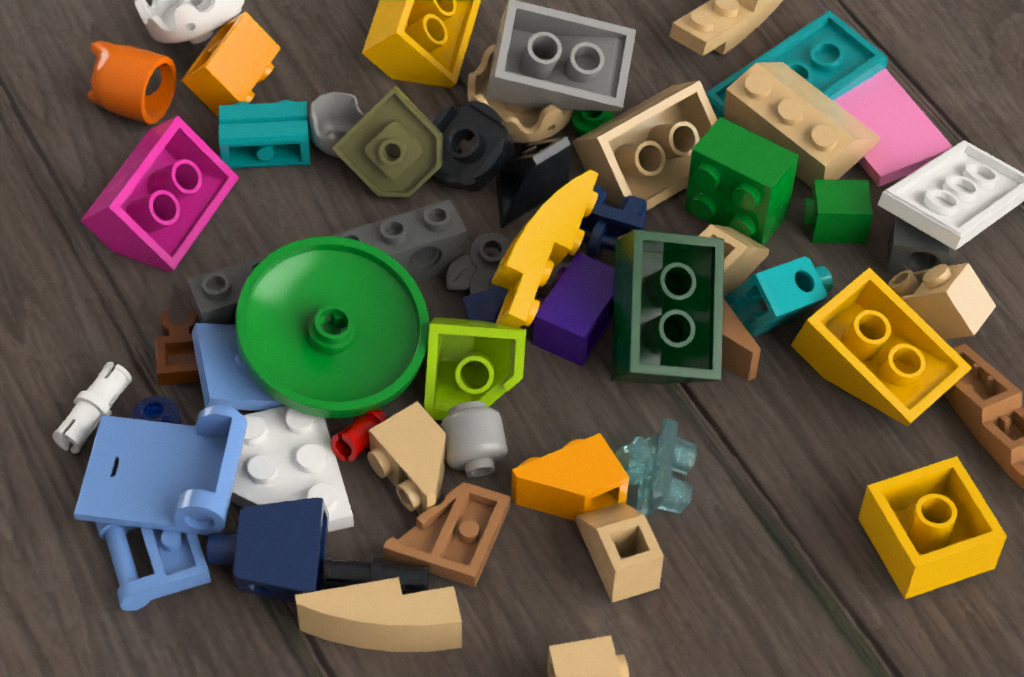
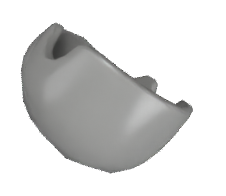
[308,92,368,158]

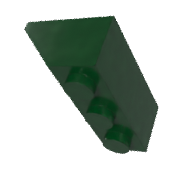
[611,229,724,384]

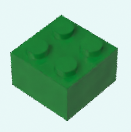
[684,117,799,246]

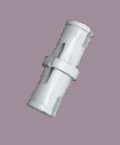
[52,362,132,454]

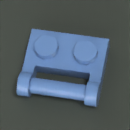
[96,522,211,611]

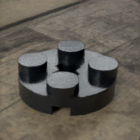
[431,101,514,192]

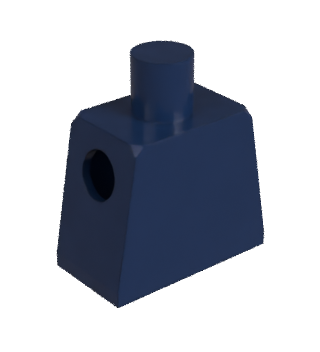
[207,498,329,603]

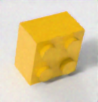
[858,456,1007,599]

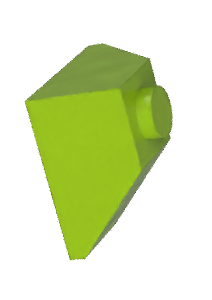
[424,317,526,421]

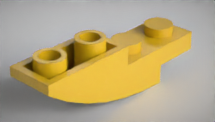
[491,170,599,328]

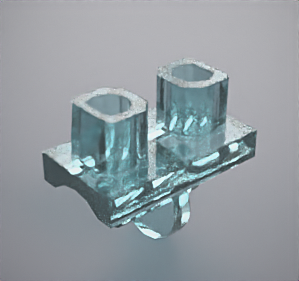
[615,418,698,519]

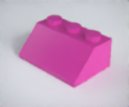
[81,115,239,272]

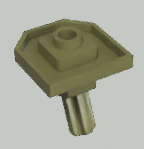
[331,86,443,198]

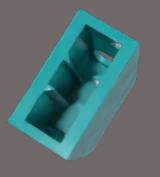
[723,256,833,338]

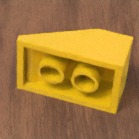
[791,267,972,427]

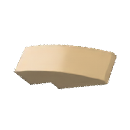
[295,577,462,652]

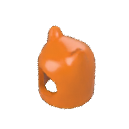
[88,41,177,125]

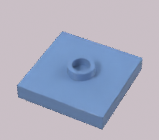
[191,323,285,411]

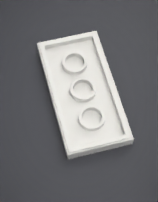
[877,140,1024,251]

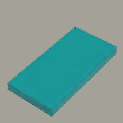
[706,10,888,118]

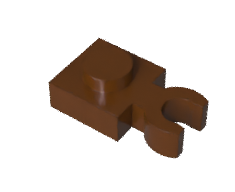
[155,309,200,386]

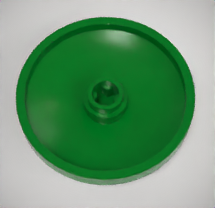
[235,236,429,418]

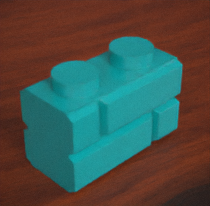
[219,100,311,169]

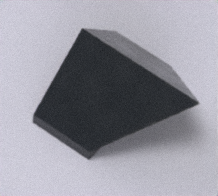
[495,136,571,228]

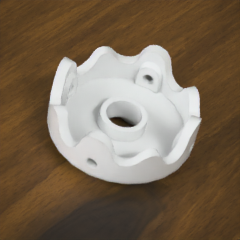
[134,0,245,44]

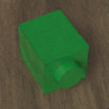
[802,179,873,244]

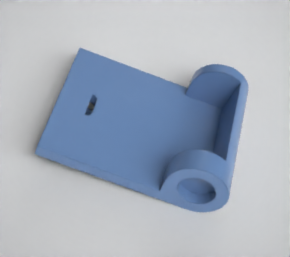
[74,404,247,535]

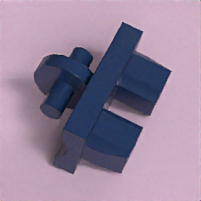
[579,185,647,260]

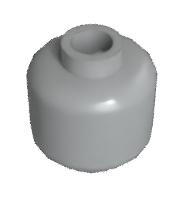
[440,401,508,478]

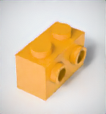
[181,11,281,117]

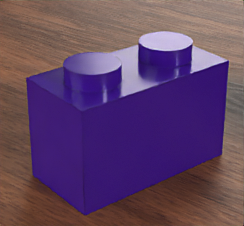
[531,253,615,366]

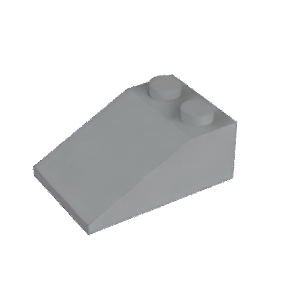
[485,0,636,111]

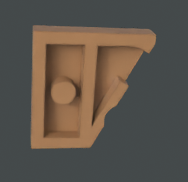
[383,482,510,588]

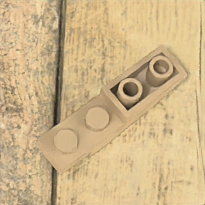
[669,0,783,56]

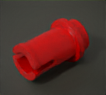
[330,410,387,462]

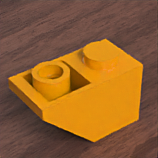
[511,433,629,521]

